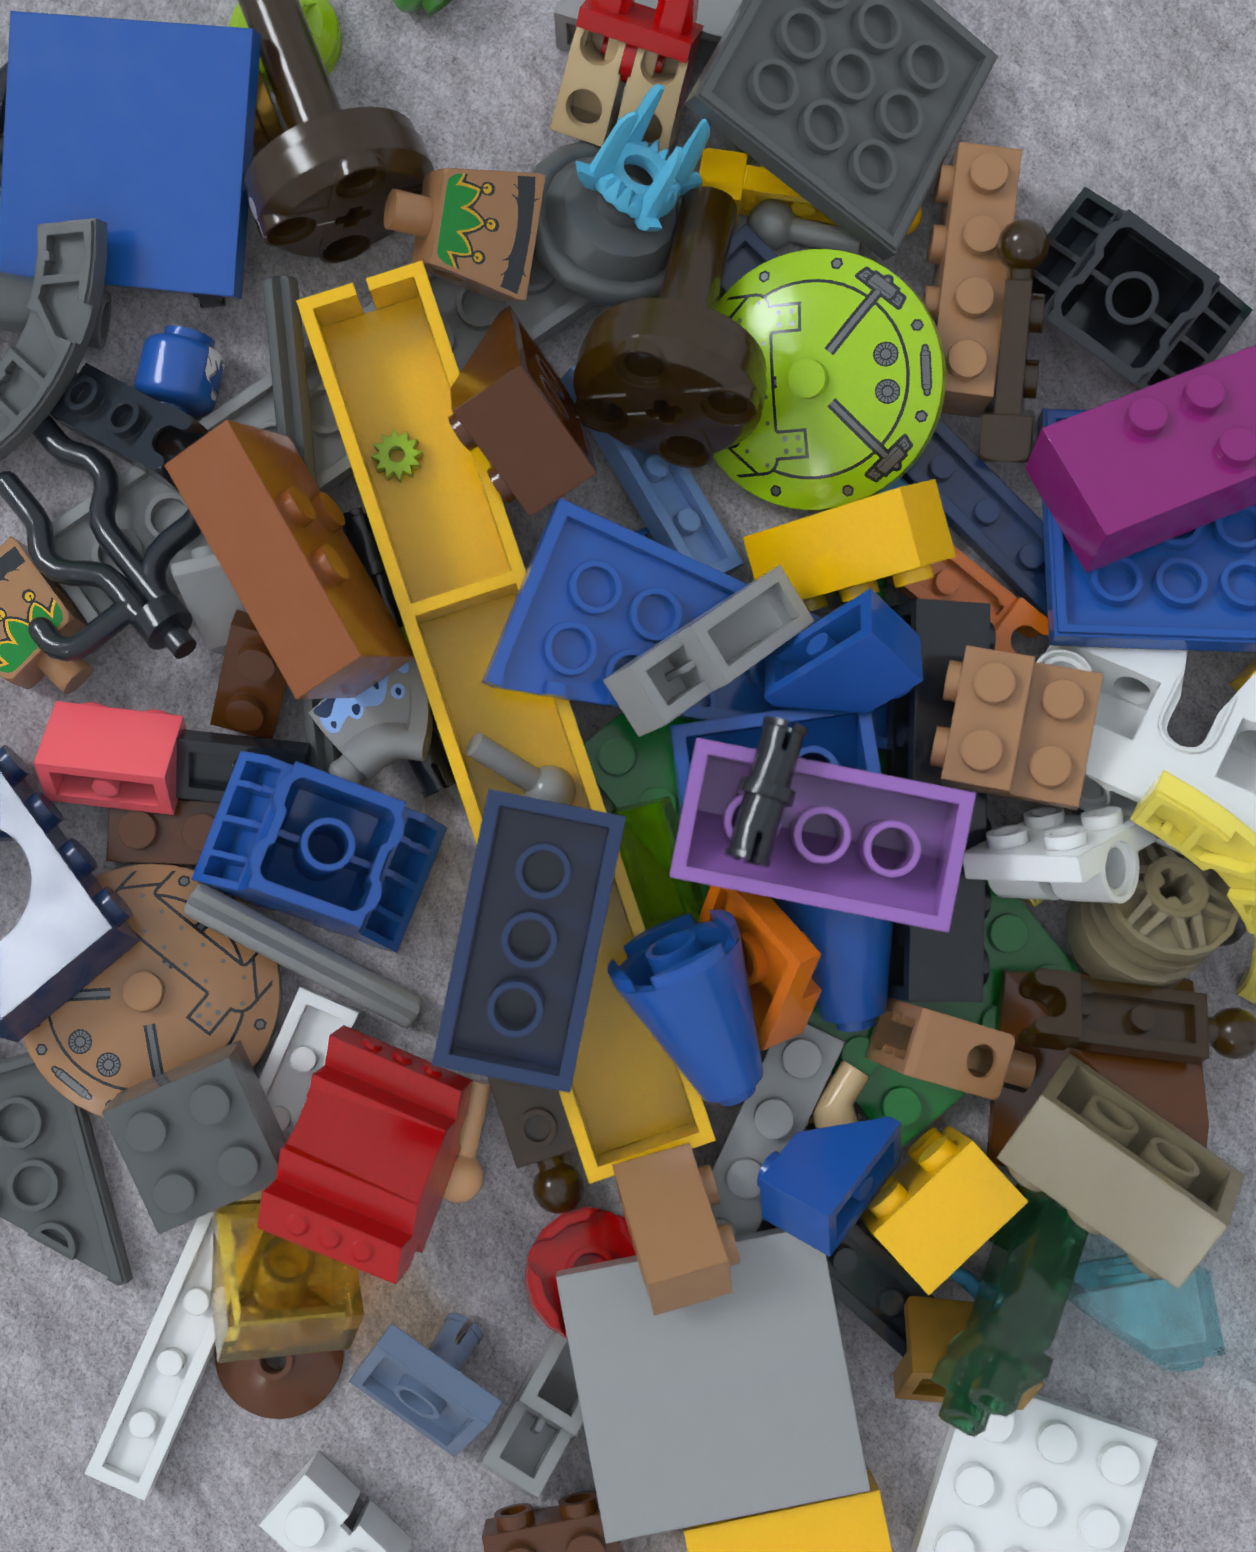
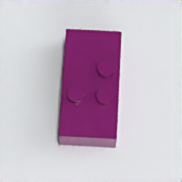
[1025,345,1256,573]

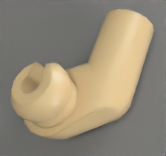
[812,1060,870,1129]

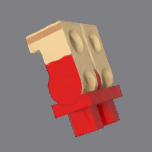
[550,0,704,157]

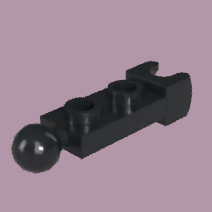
[50,363,209,493]

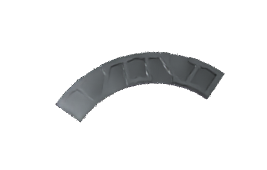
[0,218,107,461]

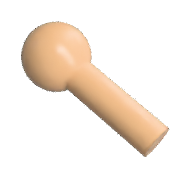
[443,1079,491,1203]

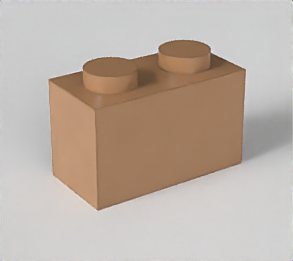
[612,1142,740,1316]

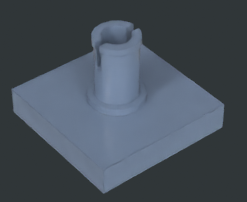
[348,1313,502,1457]

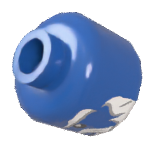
[134,325,225,417]

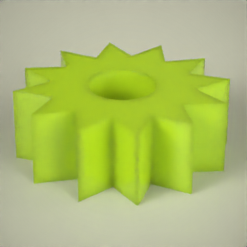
[371,430,423,483]

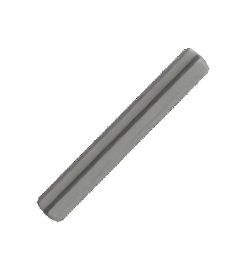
[184,884,423,1028]

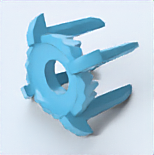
[576,84,710,232]

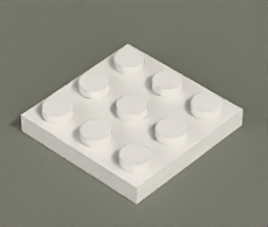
[910,1394,1158,1552]

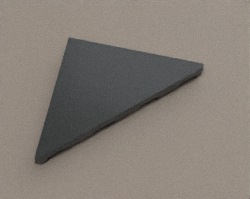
[0,1052,133,1286]

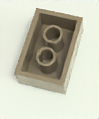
[997,1053,1244,1290]

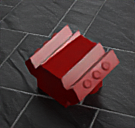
[257,1025,473,1285]

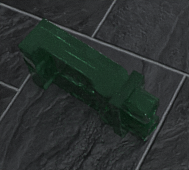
[931,1183,1089,1437]

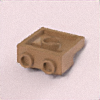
[930,645,1104,810]

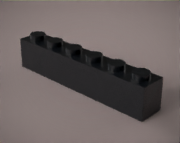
[887,598,996,1002]

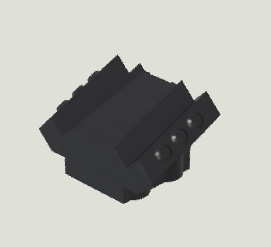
[1033,187,1253,390]

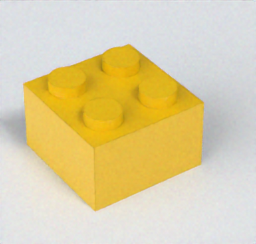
[860,1125,1028,1295]

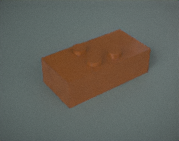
[164,419,415,699]

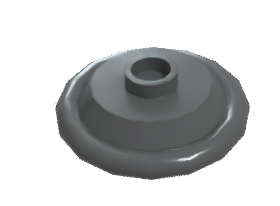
[532,141,685,306]

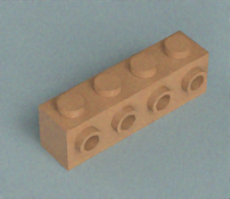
[921,142,1022,418]

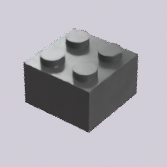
[102,1040,287,1235]

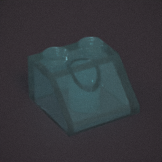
[1044,1254,1225,1372]

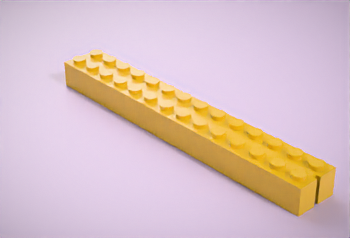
[296,260,716,1184]

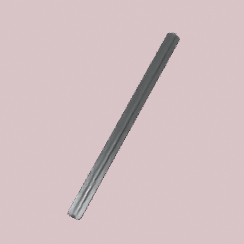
[263,275,342,773]

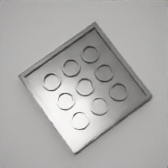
[556,1228,870,1543]

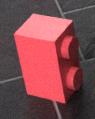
[34,701,186,815]

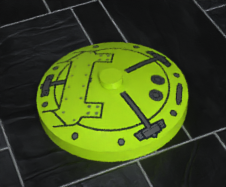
[713,249,946,510]

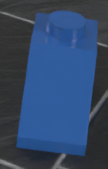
[764,588,923,713]
[757,1116,901,1257]

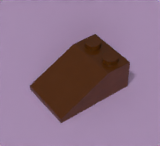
[448,305,597,517]

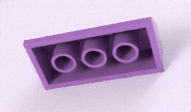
[669,738,976,933]

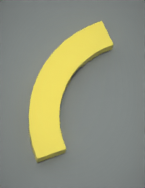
[1130,770,1256,1004]

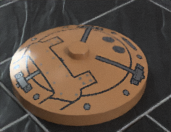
[23,864,282,1117]

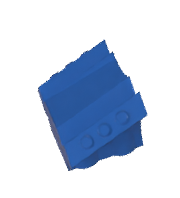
[191,751,448,953]

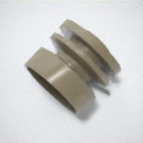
[1066,842,1239,989]

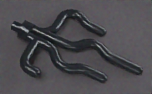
[0,415,202,662]

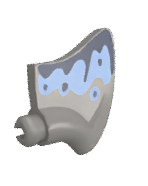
[308,658,433,785]

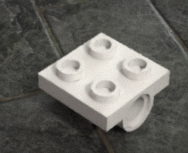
[963,806,1155,903]

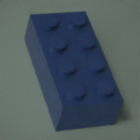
[432,789,626,1093]

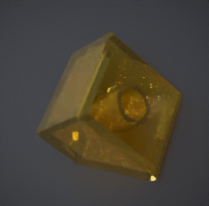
[211,1200,364,1363]

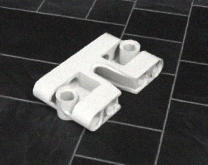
[1037,645,1256,855]

